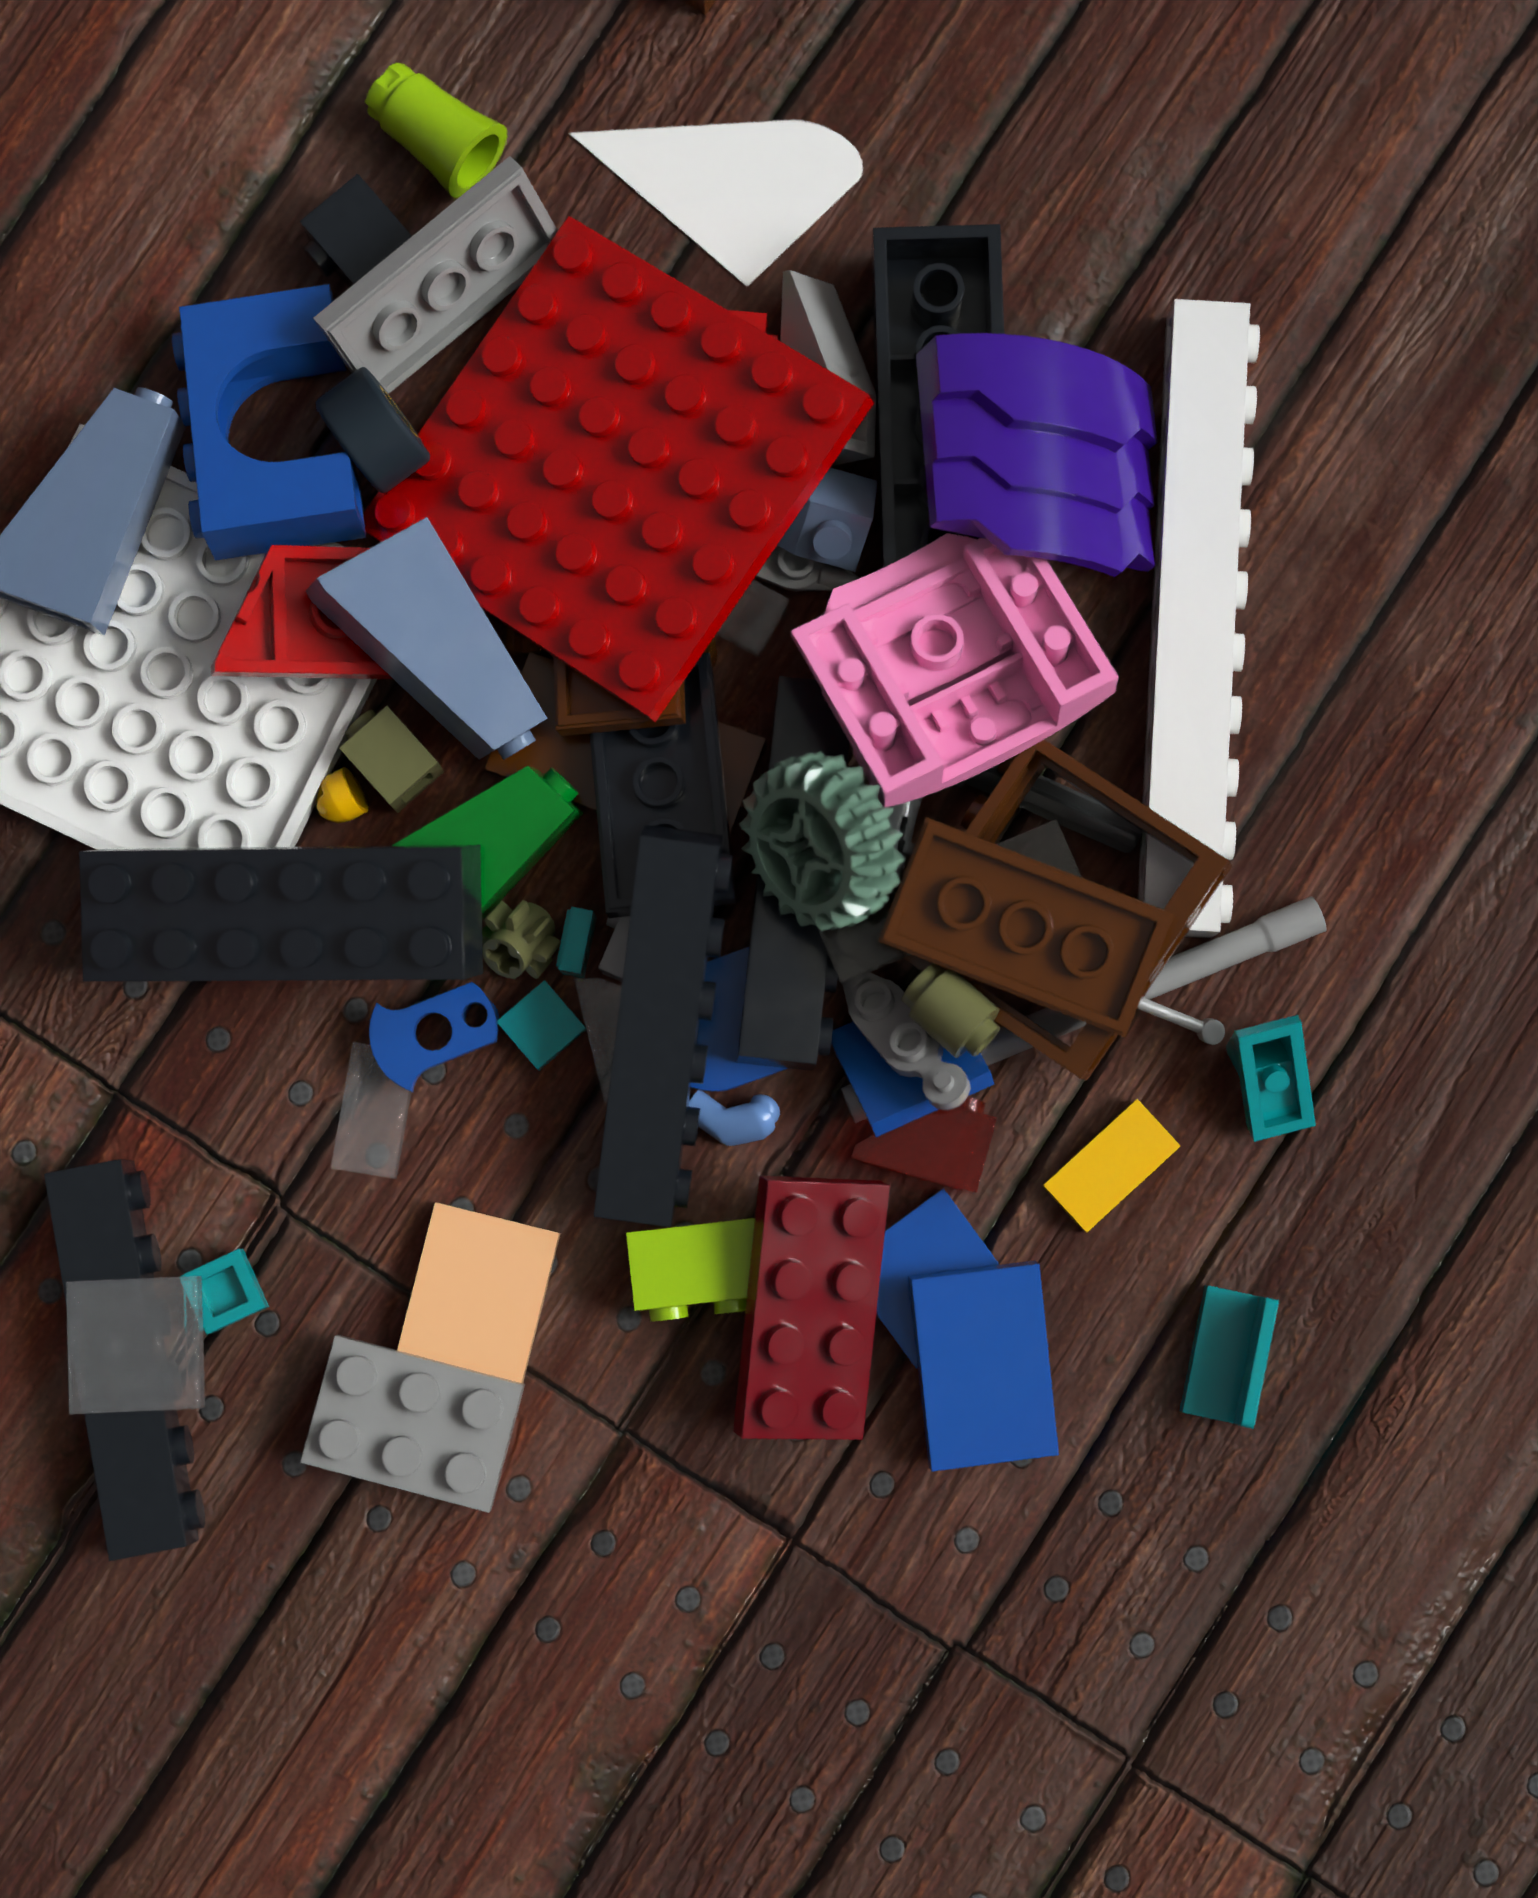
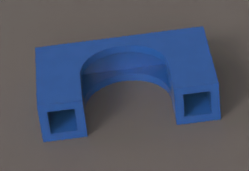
[172,284,366,561]

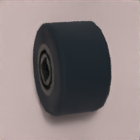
[316,367,430,493]

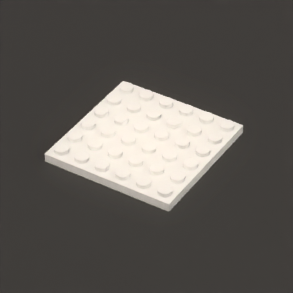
[0,424,377,850]

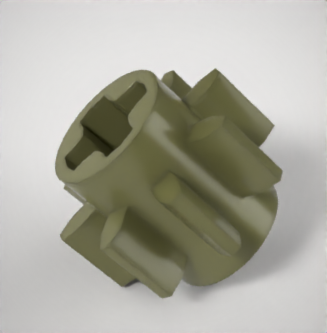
[482,900,561,979]

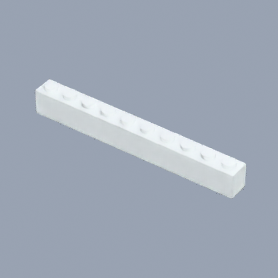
[1137,299,1260,938]

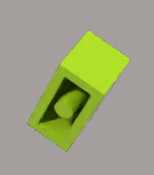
[626,1218,755,1322]

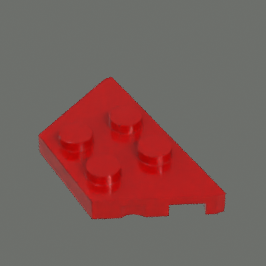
[211,545,393,679]

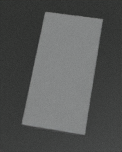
[313,156,558,394]

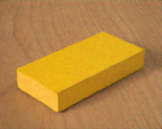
[1041,1099,1181,1233]

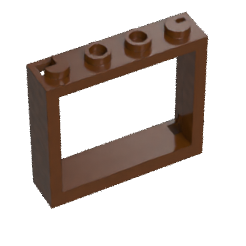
[887,739,1232,1081]

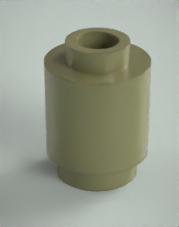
[901,963,1000,1058]

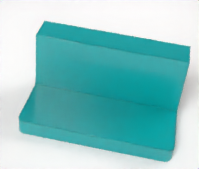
[1179,1285,1279,1429]

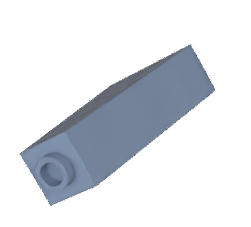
[0,387,186,636]
[305,517,548,760]

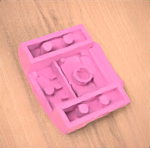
[791,533,1119,807]

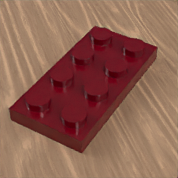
[733,1176,890,1440]

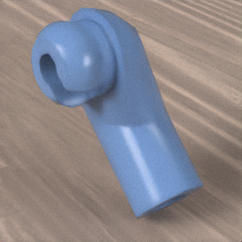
[689,1089,780,1146]

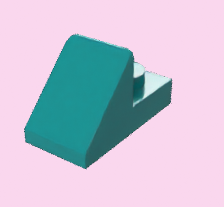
[1226,1015,1316,1142]

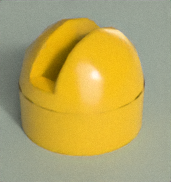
[316,767,368,823]

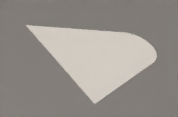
[569,120,863,287]

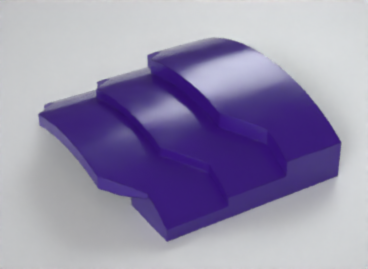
[916,333,1157,577]

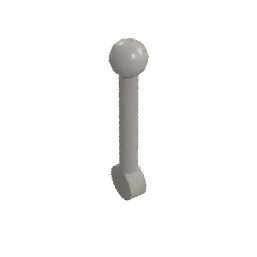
[1137,998,1225,1045]

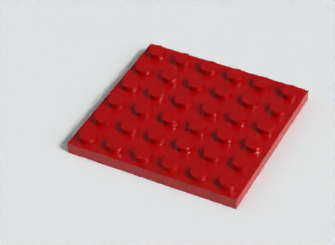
[363,216,874,723]

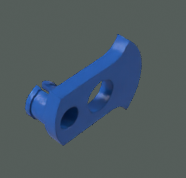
[369,982,499,1092]

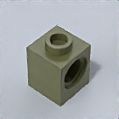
[339,706,445,813]

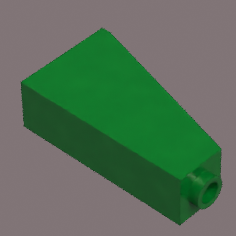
[391,766,584,920]

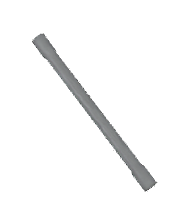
[841,896,1327,1123]

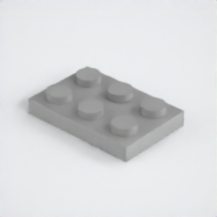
[300,1335,525,1513]

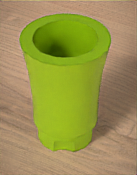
[365,63,507,198]

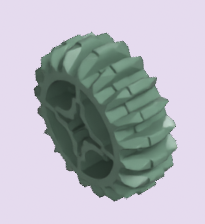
[739,751,905,931]

